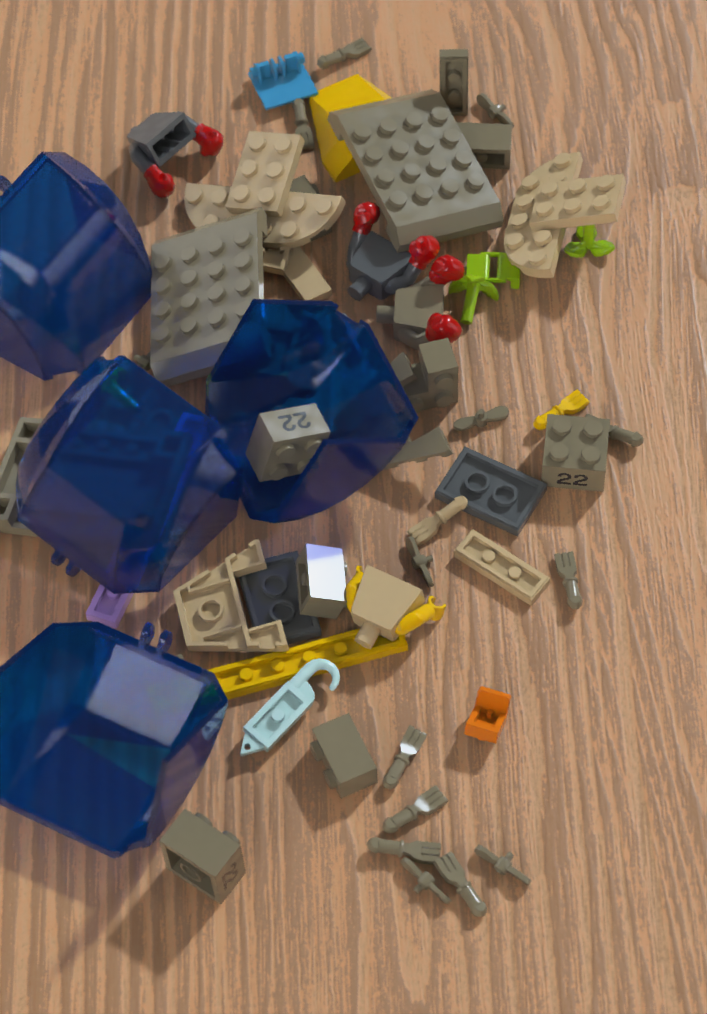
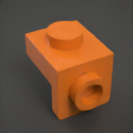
[464,686,511,744]

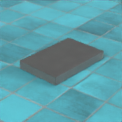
[435,447,547,536]
[238,551,322,645]

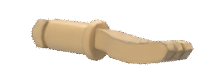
[407,496,468,546]

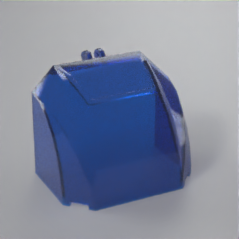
[0,152,153,381]
[203,299,419,524]
[16,355,245,594]
[0,622,229,859]

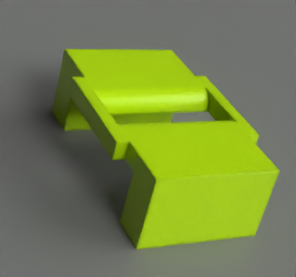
[466,252,520,289]

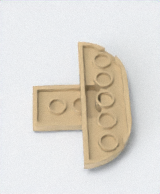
[184,131,346,249]
[504,152,626,278]

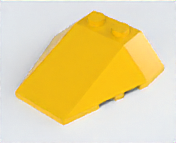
[309,74,392,183]

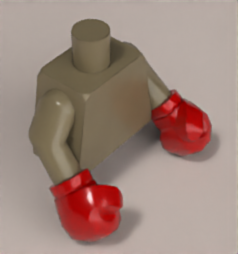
[376,254,465,350]

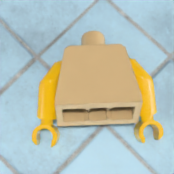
[346,565,446,649]

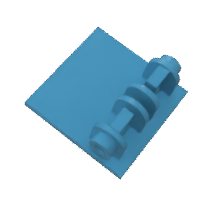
[248,51,318,111]

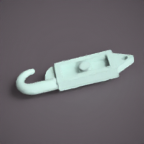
[240,658,340,756]

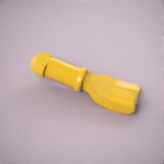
[533,389,590,430]

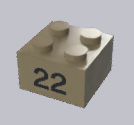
[245,403,331,482]
[541,414,610,492]
[159,809,246,904]

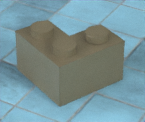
[392,338,458,416]

